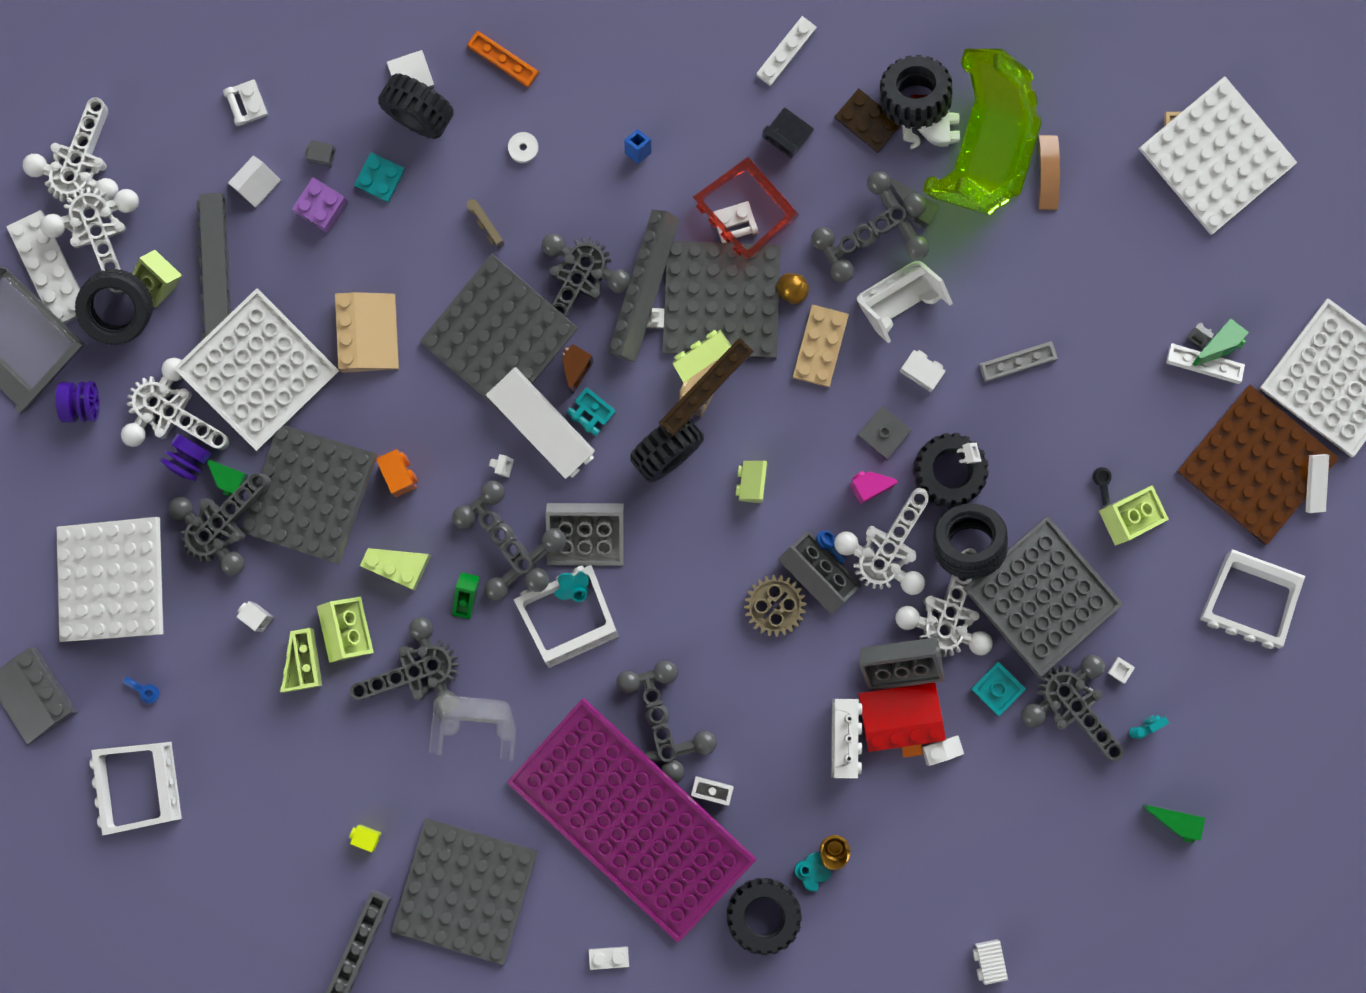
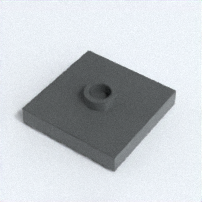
[858,406,912,460]

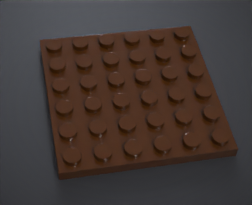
[1176,384,1339,545]

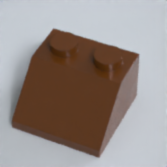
[562,343,594,394]

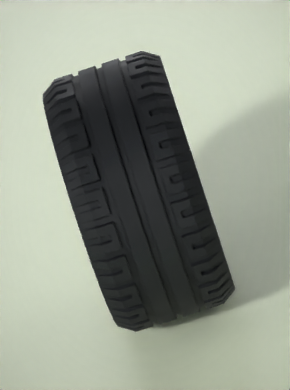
[75,269,153,345]
[933,503,1008,579]

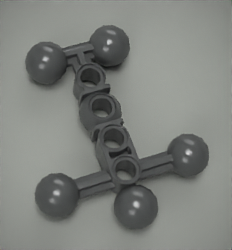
[811,171,930,283]
[452,480,566,601]
[616,660,717,784]

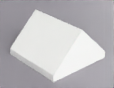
[228,155,281,208]

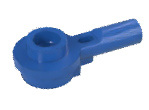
[816,531,847,564]
[123,677,160,704]

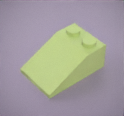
[1099,485,1169,545]

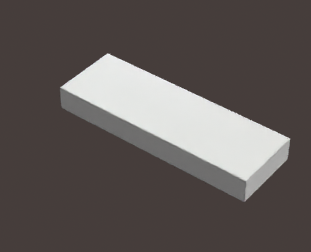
[1306,454,1329,513]

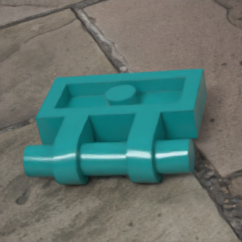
[566,387,616,436]
[1129,715,1169,739]

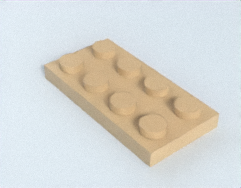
[793,304,849,388]

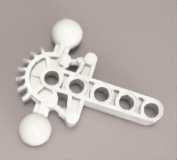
[23,97,119,204]
[40,187,139,295]
[121,358,229,450]
[834,488,928,595]
[895,548,993,657]

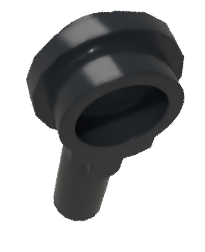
[1092,467,1112,505]

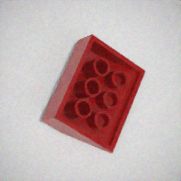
[858,682,946,752]

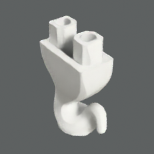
[902,110,960,150]

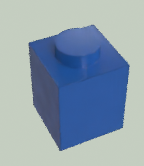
[624,129,651,164]

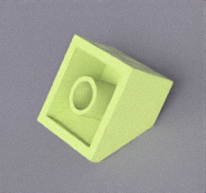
[132,250,182,308]
[735,461,767,503]

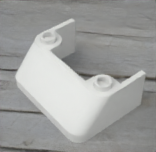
[857,261,953,343]

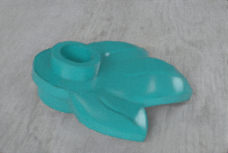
[554,571,589,602]
[794,852,832,892]

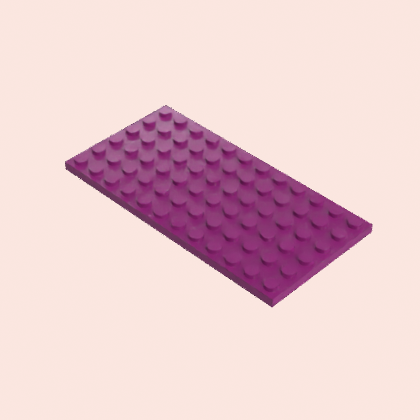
[507,697,757,943]

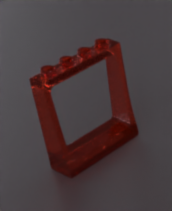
[693,157,799,260]

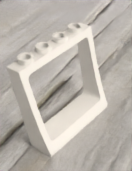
[1200,549,1305,649]
[514,565,619,668]
[90,742,182,836]

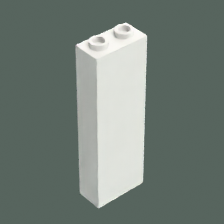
[486,367,595,479]

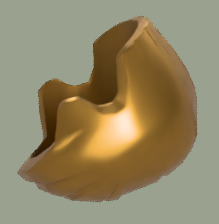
[776,273,809,305]
[820,835,851,870]

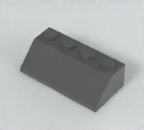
[778,530,862,615]
[859,637,945,691]

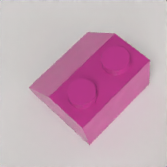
[850,471,898,505]

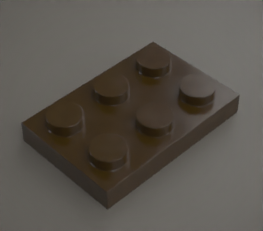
[834,88,900,153]

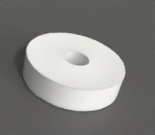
[508,132,539,163]

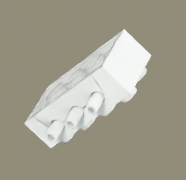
[831,699,862,778]

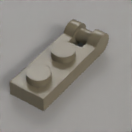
[467,199,505,248]

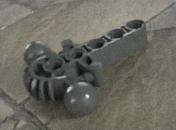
[541,233,631,317]
[168,473,271,576]
[350,617,460,715]
[1021,654,1124,761]

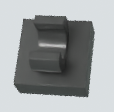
[1186,323,1214,349]

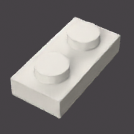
[589,946,629,970]

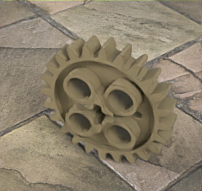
[744,574,807,637]

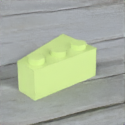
[360,548,431,591]
[280,628,323,693]

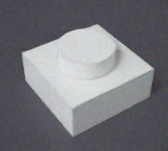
[1107,657,1135,684]

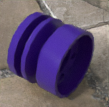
[56,381,100,423]
[160,433,212,481]

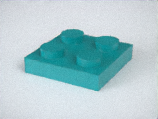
[354,152,405,203]
[971,662,1026,717]

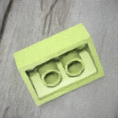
[673,330,731,383]
[317,597,374,663]

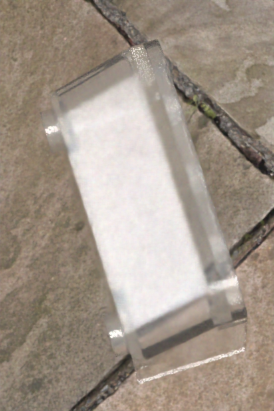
[429,695,516,761]

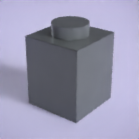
[305,140,336,168]

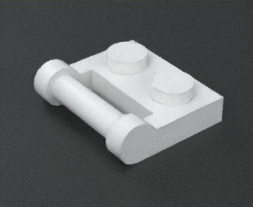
[223,79,268,126]
[712,201,759,243]

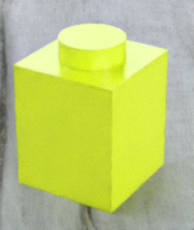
[349,824,382,852]

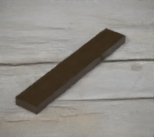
[659,337,754,436]

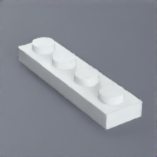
[756,16,817,86]
[1166,343,1245,384]

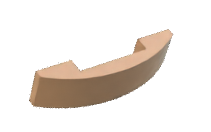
[1038,135,1060,210]

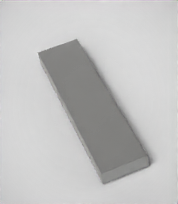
[979,341,1058,382]

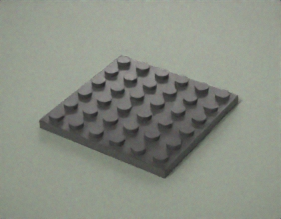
[663,241,781,358]
[419,254,579,415]
[240,425,378,565]
[963,516,1123,678]
[391,818,538,965]

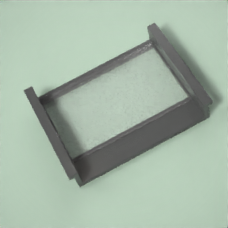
[0,266,86,414]

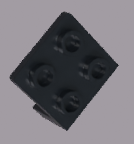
[762,108,814,159]

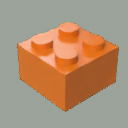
[376,449,418,498]

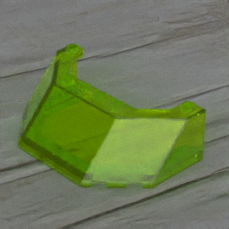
[922,49,1042,215]

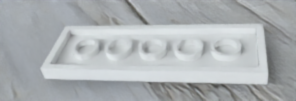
[6,210,80,328]

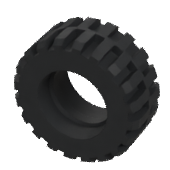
[880,55,953,129]
[378,73,454,139]
[630,419,704,482]
[913,433,989,508]
[727,877,802,955]

